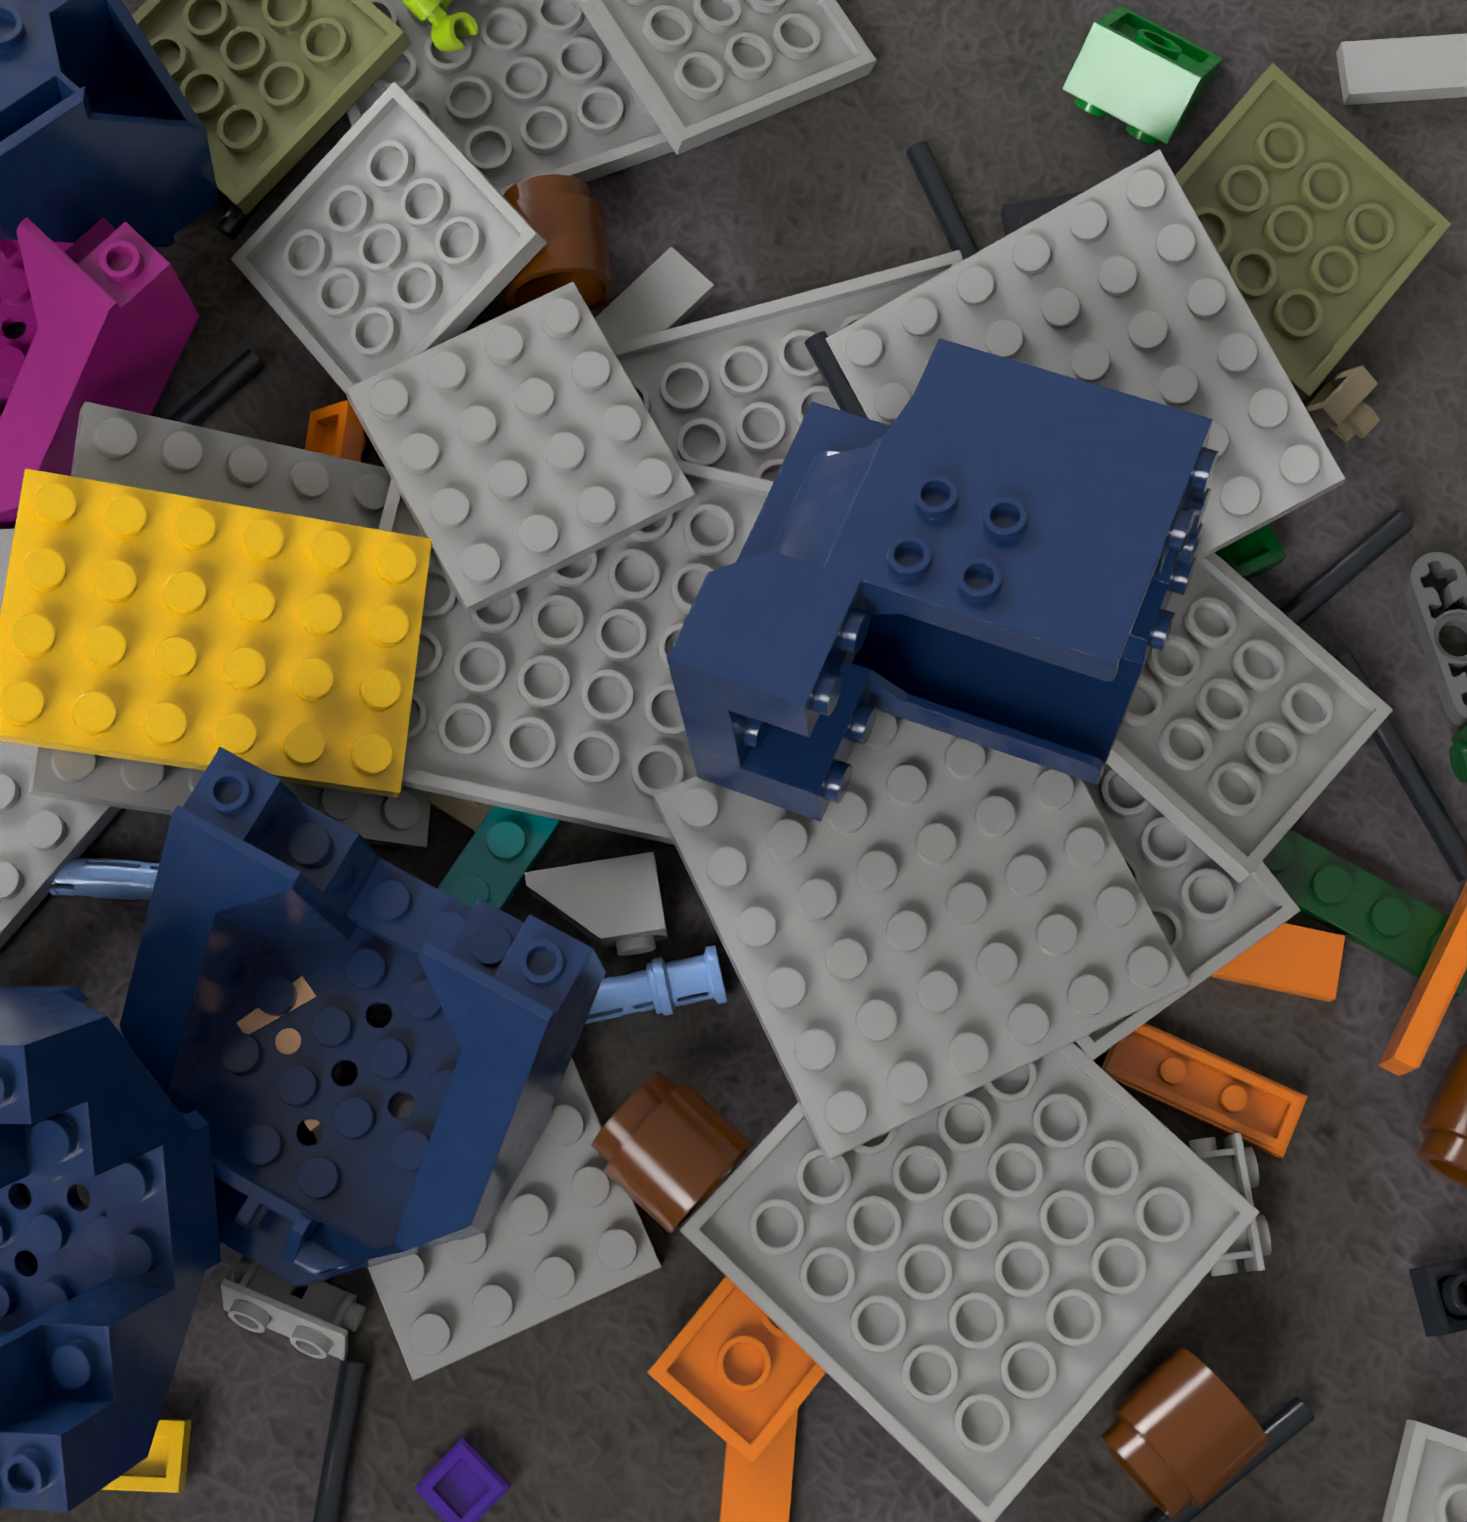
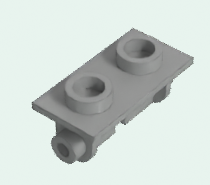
[1189,1133,1271,1276]
[221,1256,366,1360]

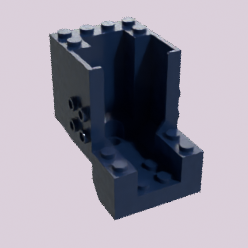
[667,338,1219,822]

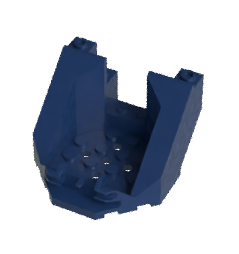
[0,0,220,247]
[119,747,605,1287]
[0,986,221,1513]

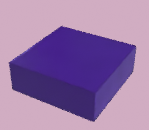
[413,1436,512,1522]

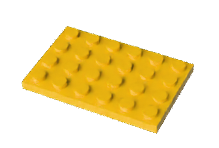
[0,468,432,798]

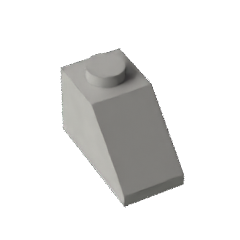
[524,852,668,956]

